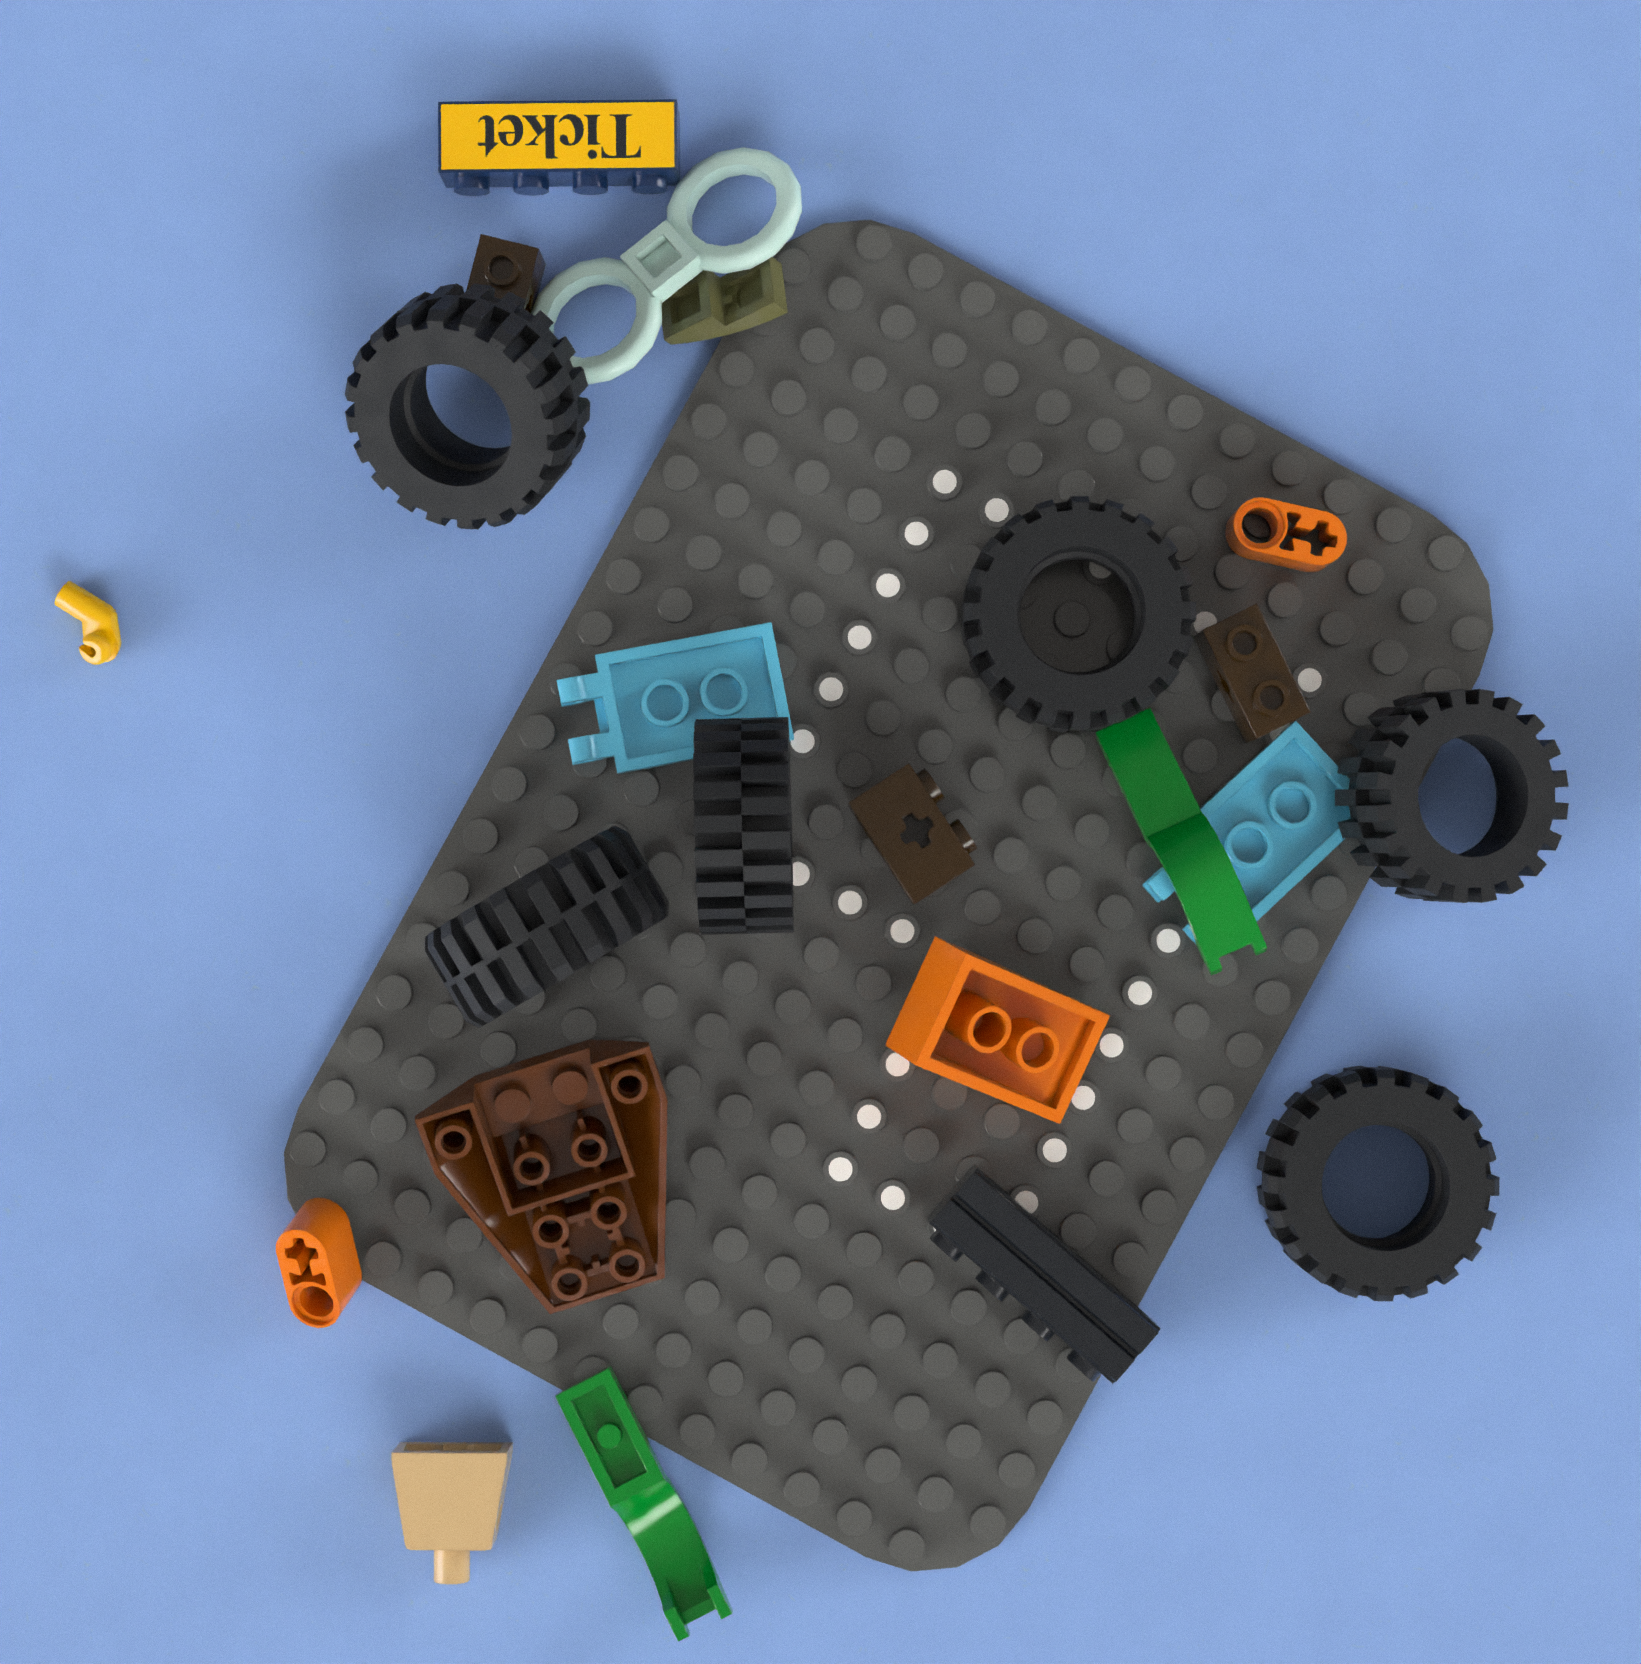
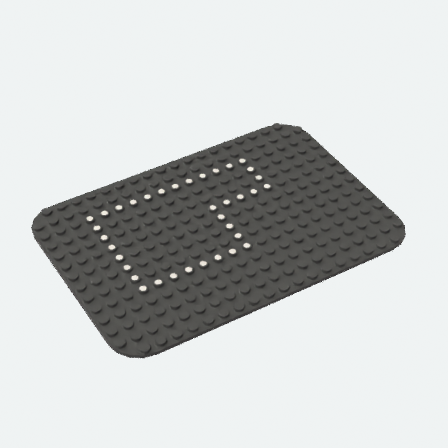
[284,220,1493,1571]

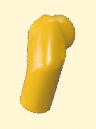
[54,581,122,665]

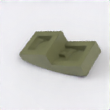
[662,257,788,345]

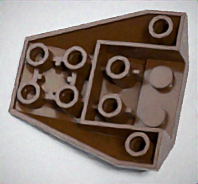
[415,1039,668,1314]

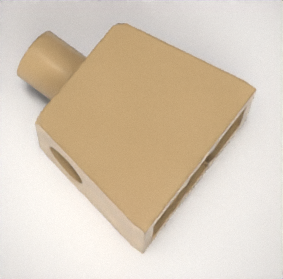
[391,1442,513,1584]

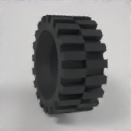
[1335,689,1569,903]
[693,717,794,935]

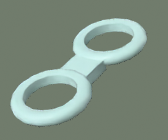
[531,147,802,384]

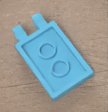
[557,622,794,774]
[1142,721,1351,944]

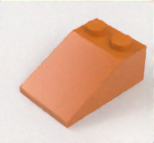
[885,936,1110,1124]

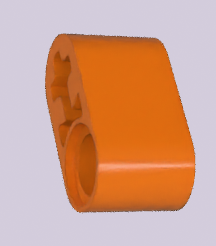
[1225,497,1347,572]
[276,1198,362,1328]

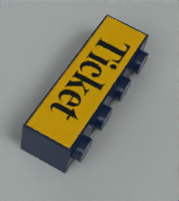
[438,99,680,196]

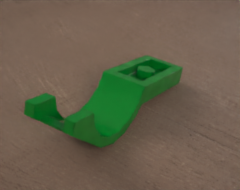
[1096,708,1267,976]
[555,1366,733,1642]

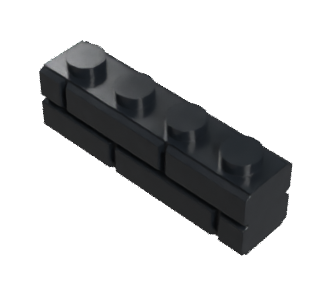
[927,1164,1161,1384]

